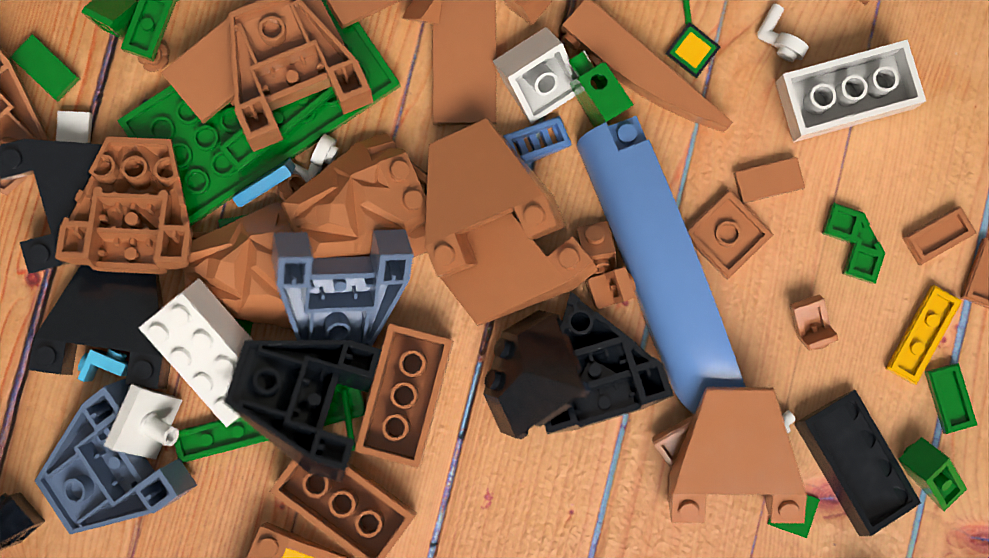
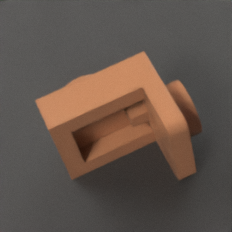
[577,221,617,275]
[586,267,636,309]
[790,294,838,350]

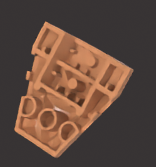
[281,133,427,258]
[55,136,192,274]
[183,201,293,329]

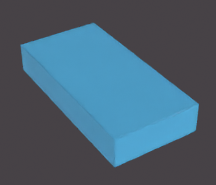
[232,158,296,207]

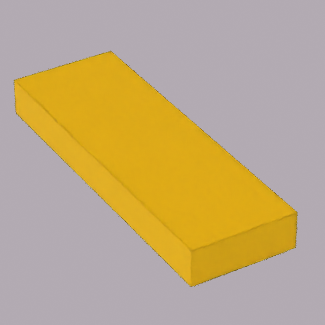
[885,285,962,385]

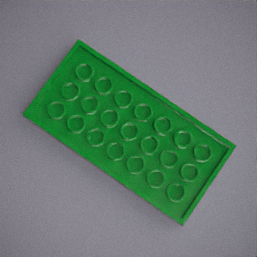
[117,0,401,226]

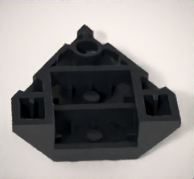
[544,292,673,435]
[483,310,591,440]

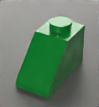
[81,0,138,40]
[899,437,967,511]

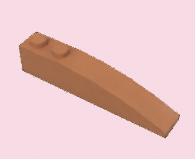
[561,0,733,133]

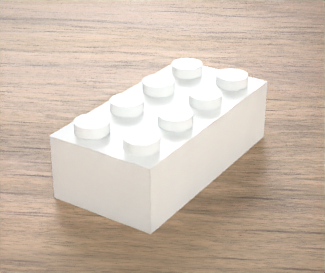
[775,39,926,142]
[139,278,252,427]

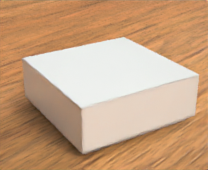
[56,111,93,143]

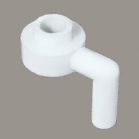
[757,3,809,62]
[293,134,339,183]

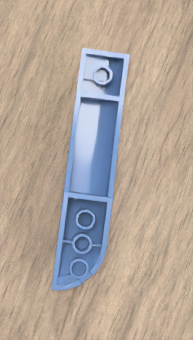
[577,116,745,414]

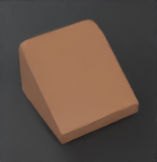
[402,0,443,24]

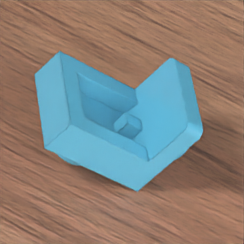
[78,349,129,382]

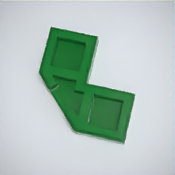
[822,203,885,284]

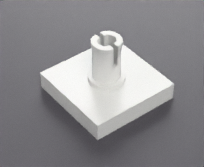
[104,384,183,459]

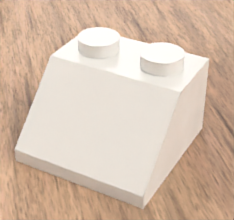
[493,27,578,124]

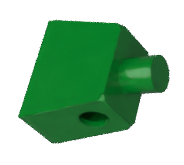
[568,51,633,127]

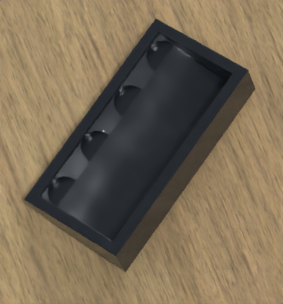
[794,390,921,536]

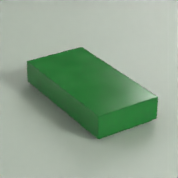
[10,34,80,102]
[925,363,977,434]

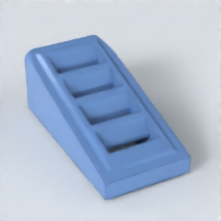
[503,116,572,164]

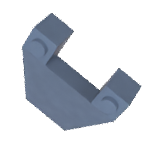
[272,230,413,346]
[35,378,197,534]

